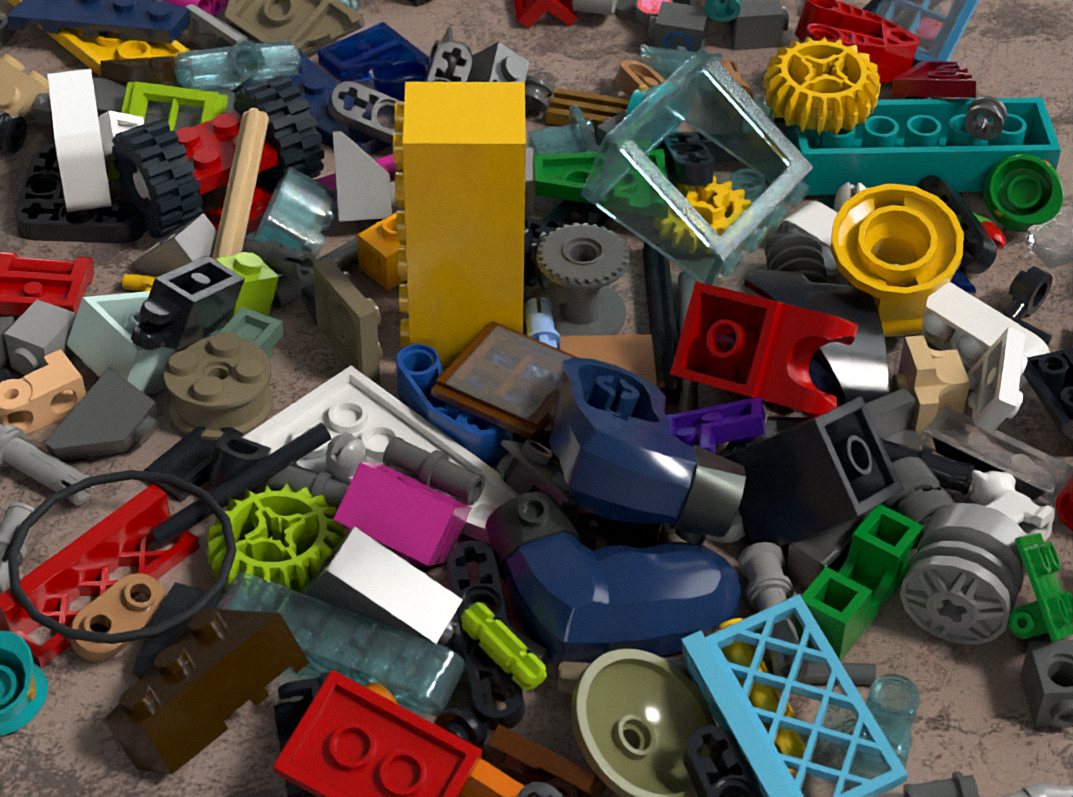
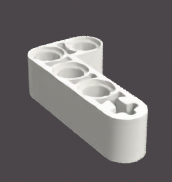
[48,68,112,212]

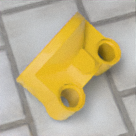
[830,183,964,337]

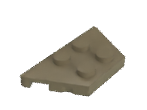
[224,0,366,59]

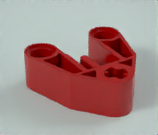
[794,0,920,83]

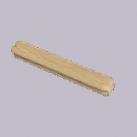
[212,108,269,260]

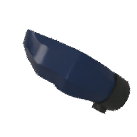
[549,357,746,545]
[485,492,741,666]

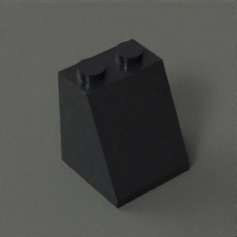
[724,396,903,546]

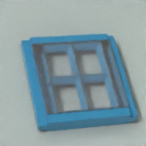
[871,0,980,63]

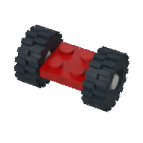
[112,75,324,239]

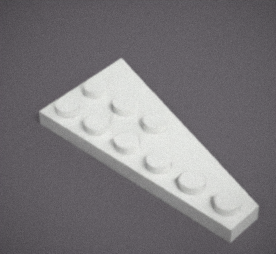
[242,366,519,545]

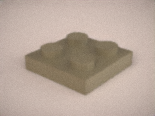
[312,257,383,382]

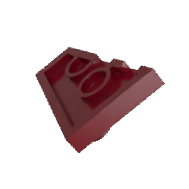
[892,60,976,99]

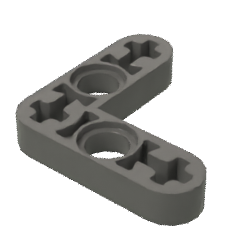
[327,41,472,145]

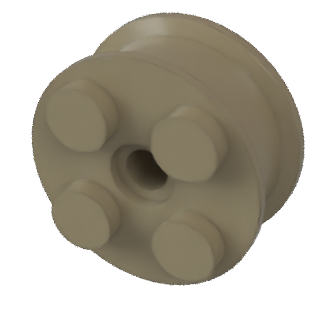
[164,332,273,440]

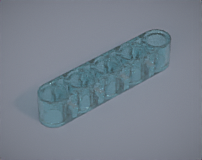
[216,573,466,716]

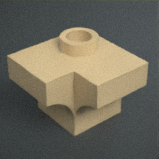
[891,335,970,438]

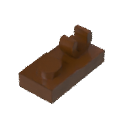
[489,724,607,797]

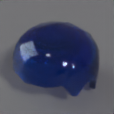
[369,60,429,102]

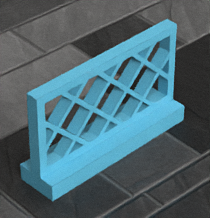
[681,594,908,797]

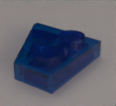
[318,22,430,82]

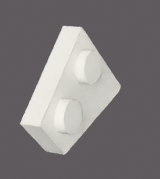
[967,326,1027,433]

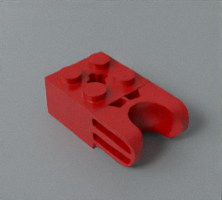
[670,281,859,415]

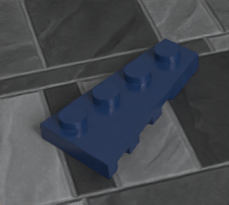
[7,0,191,44]
[231,51,391,155]

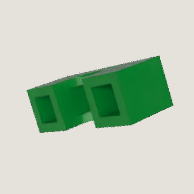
[795,504,924,662]

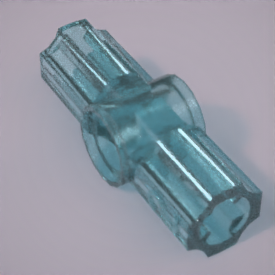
[174,40,301,90]

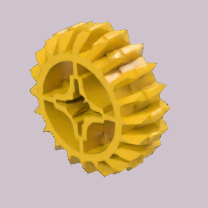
[763,37,881,135]

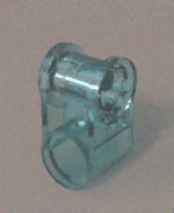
[849,674,920,786]

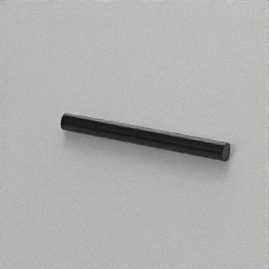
[149,422,332,547]

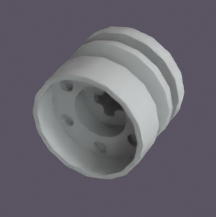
[900,503,1027,645]

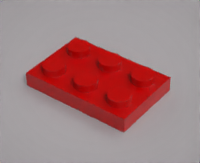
[273,669,482,797]

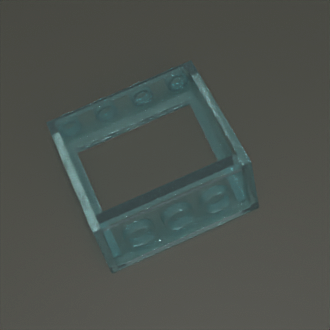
[581,48,813,285]

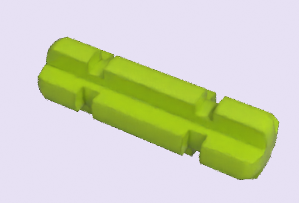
[460,602,547,691]

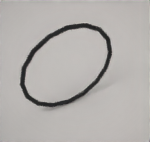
[7,470,237,644]

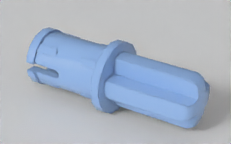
[523,297,561,381]

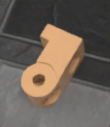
[0,349,86,434]

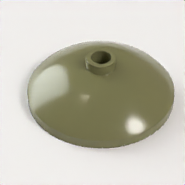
[571,649,720,797]

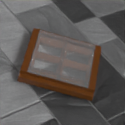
[431,321,579,440]

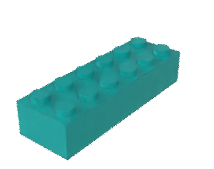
[785,97,1061,196]

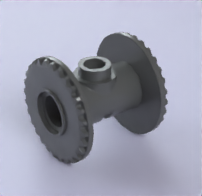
[537,223,629,336]

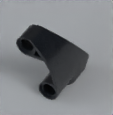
[743,269,888,407]

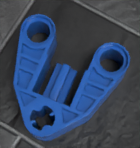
[396,344,533,468]

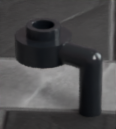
[1002,266,1053,346]

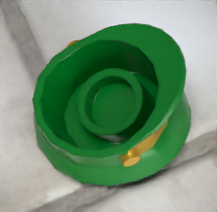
[983,153,1064,231]

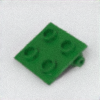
[1008,533,1073,642]

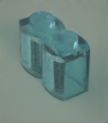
[253,166,338,258]

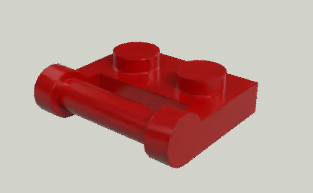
[0,251,94,316]

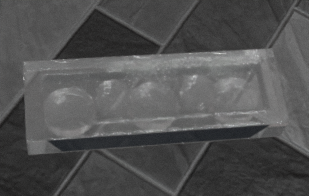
[920,406,1073,508]

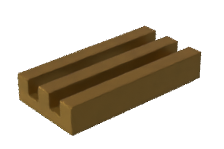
[546,88,630,132]

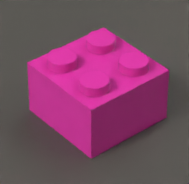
[333,462,472,570]

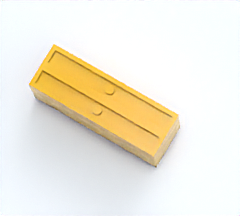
[393,82,526,366]

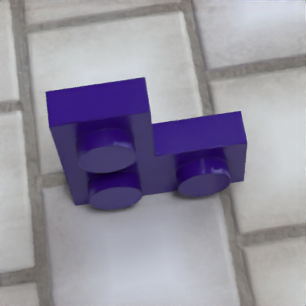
[666,397,765,454]

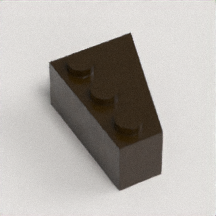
[104,608,310,774]

